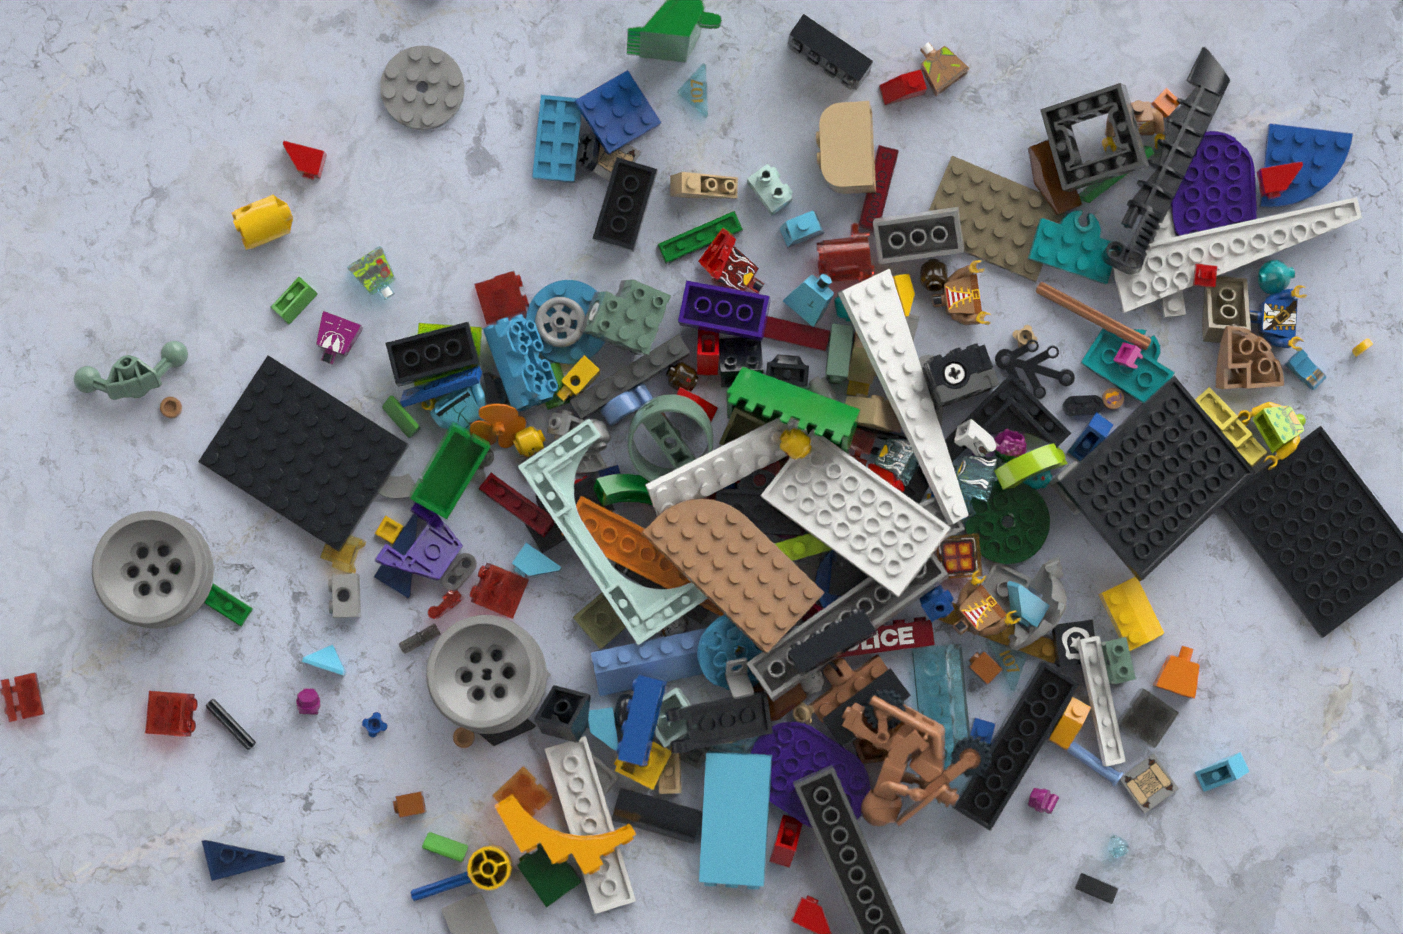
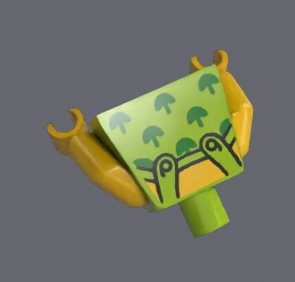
[1238,402,1306,470]

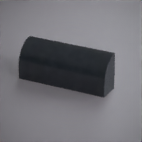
[822,668,911,747]
[611,787,703,844]

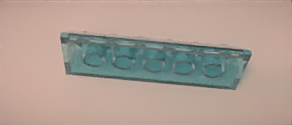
[912,644,970,770]

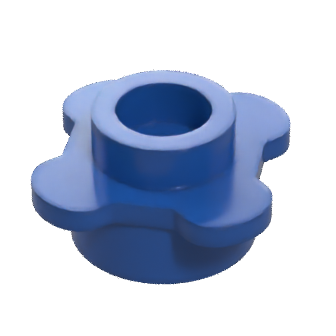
[362,712,387,737]

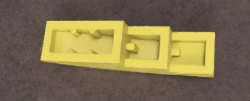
[1195,387,1267,467]

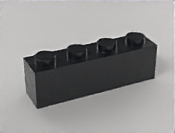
[788,608,877,677]

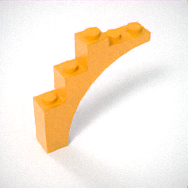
[494,794,636,875]

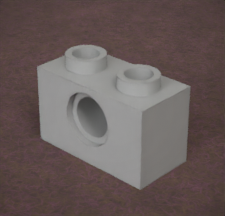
[328,574,361,618]

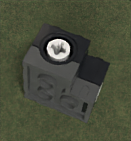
[922,343,999,410]

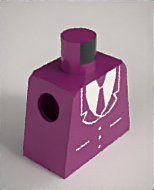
[316,311,363,365]

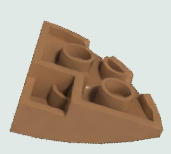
[1216,326,1284,389]

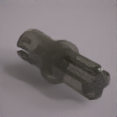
[399,623,441,654]

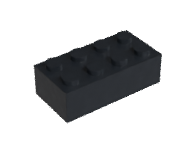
[788,14,873,91]
[592,157,658,252]
[385,322,481,387]

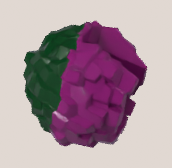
[994,429,1027,463]

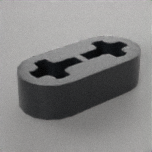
[576,133,600,173]
[1062,395,1104,416]

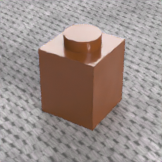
[968,651,1002,685]
[393,791,427,818]

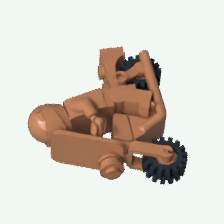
[842,689,992,827]

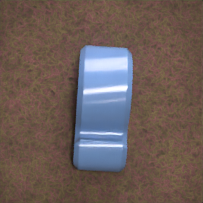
[600,383,653,426]

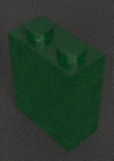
[516,843,582,908]

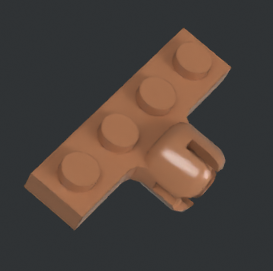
[809,654,888,723]

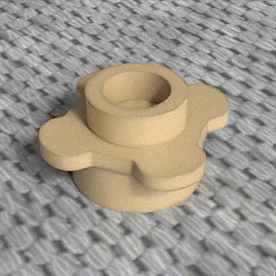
[1013,325,1037,348]
[793,702,814,725]

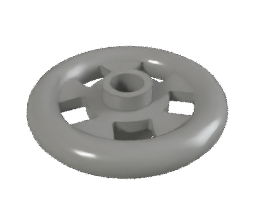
[535,297,585,347]

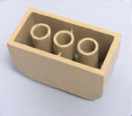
[816,101,876,194]

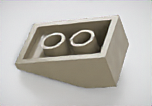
[1202,276,1251,343]

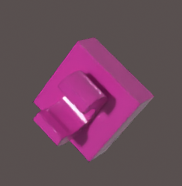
[1113,342,1143,369]

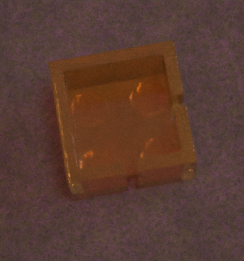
[492,765,554,817]

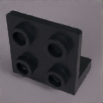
[719,338,763,388]
[828,552,870,596]

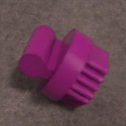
[296,688,321,715]
[1028,788,1059,814]

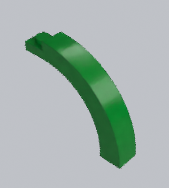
[593,474,653,507]

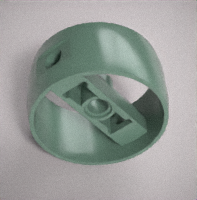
[627,394,713,482]

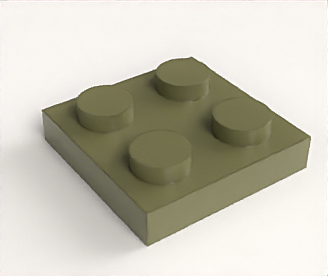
[573,592,626,650]

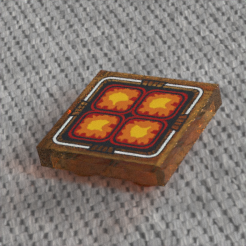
[937,533,983,579]

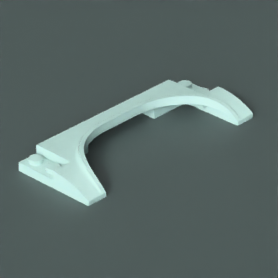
[518,418,708,645]

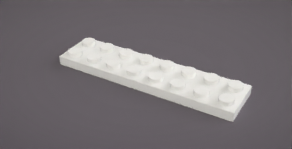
[646,417,808,516]
[545,736,636,914]

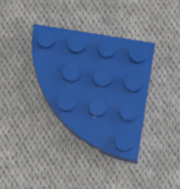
[1259,123,1353,208]

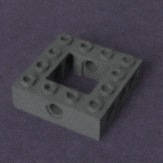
[1040,83,1149,192]

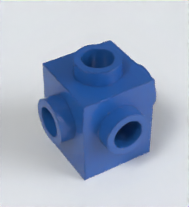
[919,585,954,622]

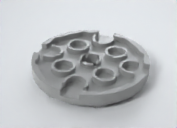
[380,46,465,130]

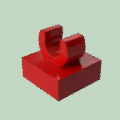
[1193,264,1217,288]

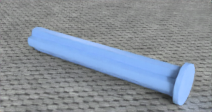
[1047,727,1123,786]

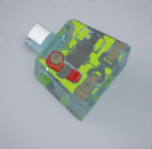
[347,246,396,300]

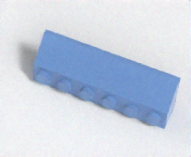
[591,628,707,697]

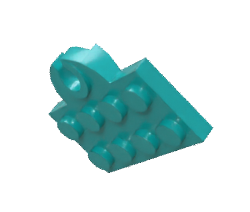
[1028,210,1113,285]
[1080,328,1175,403]

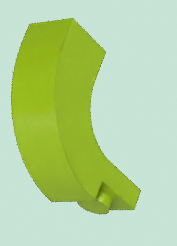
[994,443,1068,490]

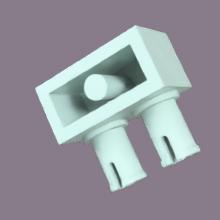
[747,164,793,216]

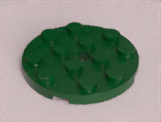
[965,480,1050,564]

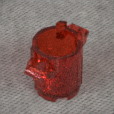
[816,222,875,283]

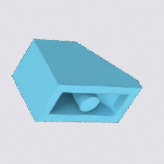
[512,543,562,577]
[1007,581,1050,627]
[587,707,618,750]
[1195,752,1250,792]

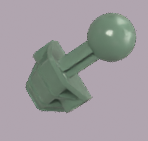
[74,341,188,400]

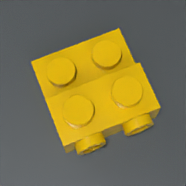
[614,741,672,790]

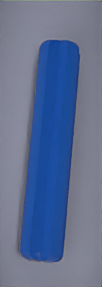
[410,871,472,901]

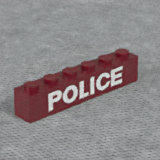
[836,616,935,658]

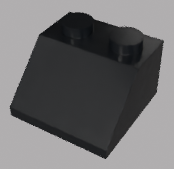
[534,685,591,743]

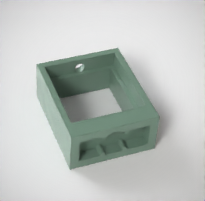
[825,324,854,384]
[1101,637,1136,684]

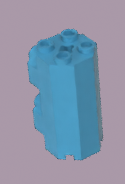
[483,314,558,412]

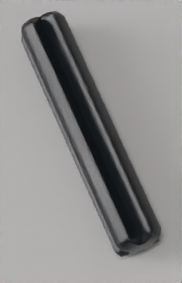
[206,699,256,750]

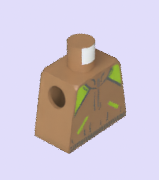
[920,42,970,96]

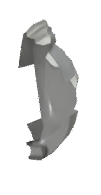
[1005,557,1067,650]

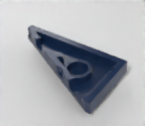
[374,514,418,598]
[202,840,286,881]

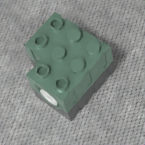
[580,279,671,355]

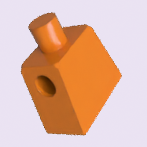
[1153,646,1200,699]

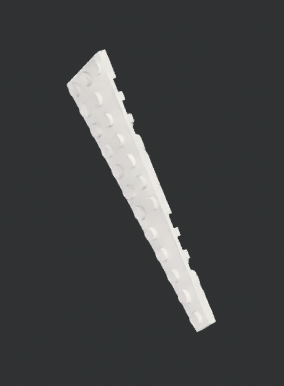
[1109,197,1362,314]
[838,269,969,525]

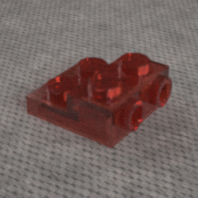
[474,271,529,325]
[469,563,529,619]
[145,691,198,737]

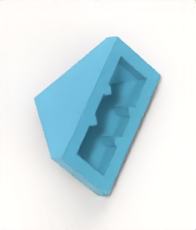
[302,645,346,675]

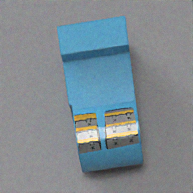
[1285,349,1326,390]

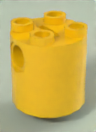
[231,194,293,250]
[467,844,513,890]

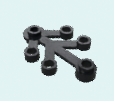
[995,339,1075,399]

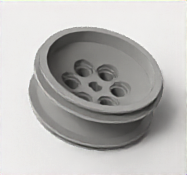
[92,511,214,629]
[426,615,547,734]

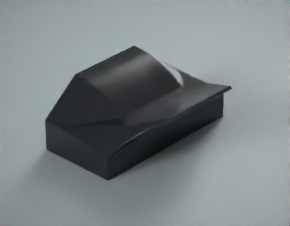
[766,354,809,387]
[483,372,508,405]

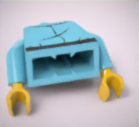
[421,382,486,430]

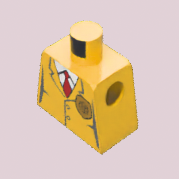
[556,355,601,403]

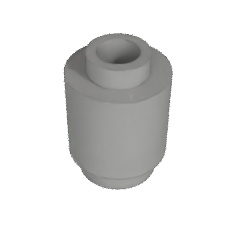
[807,376,837,400]

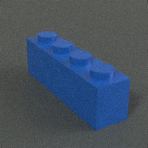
[616,675,667,766]

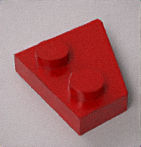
[698,228,736,280]

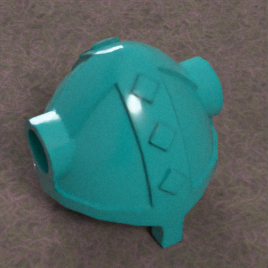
[1258,260,1295,295]

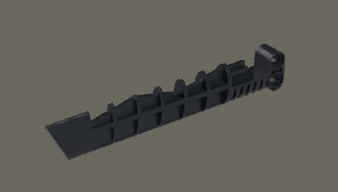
[1102,47,1230,275]

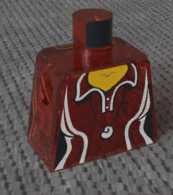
[711,246,765,294]

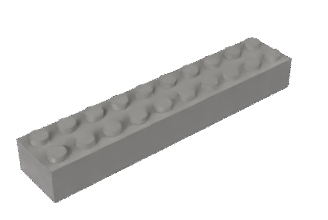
[747,554,948,701]

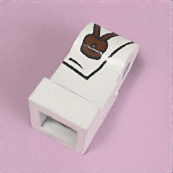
[954,419,996,457]

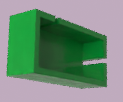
[409,421,491,519]

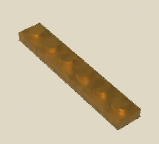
[937,602,1056,664]

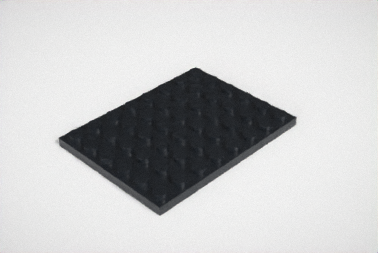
[198,355,409,552]
[1057,375,1256,581]
[1221,426,1403,638]

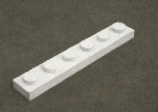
[1153,206,1186,318]
[1077,636,1126,766]

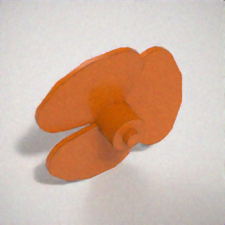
[470,404,526,448]

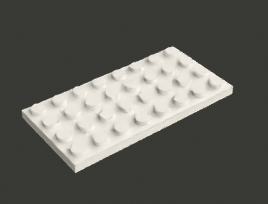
[761,429,951,598]

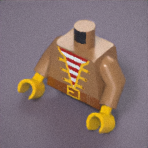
[1101,100,1165,152]
[932,260,991,325]
[953,570,1021,636]

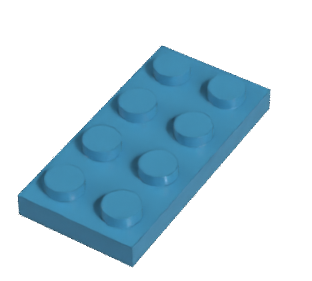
[532,95,582,183]

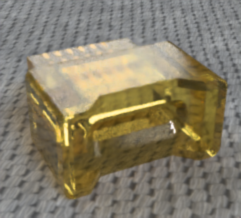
[320,535,367,574]

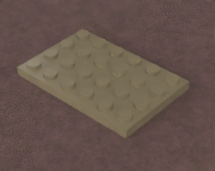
[929,156,1065,282]

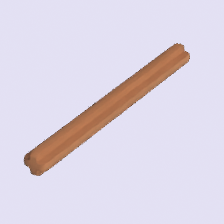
[1036,282,1151,350]

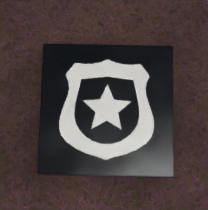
[1052,620,1095,667]

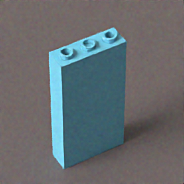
[699,751,772,890]

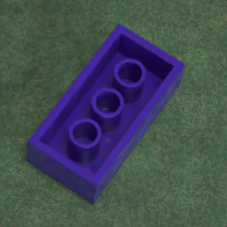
[678,280,771,341]

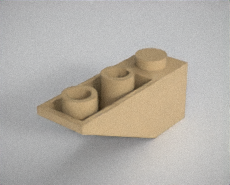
[670,172,738,199]

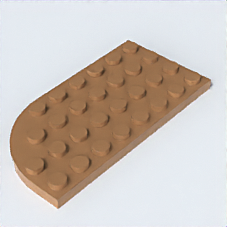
[641,499,824,654]

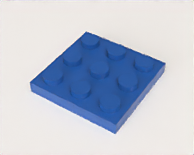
[574,70,662,155]

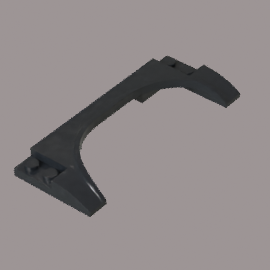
[902,374,1071,504]

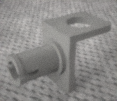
[725,658,754,699]

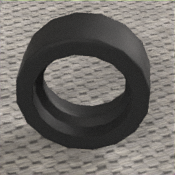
[1075,873,1118,904]

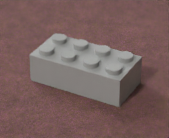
[873,207,964,264]

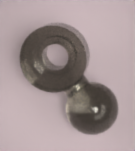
[471,449,494,485]

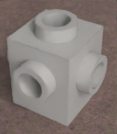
[547,410,584,440]

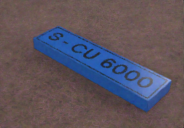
[400,366,482,407]

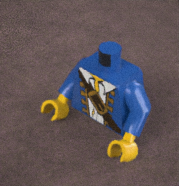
[1249,285,1307,351]

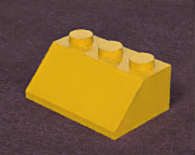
[1098,577,1164,651]

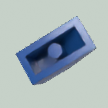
[1067,412,1113,461]

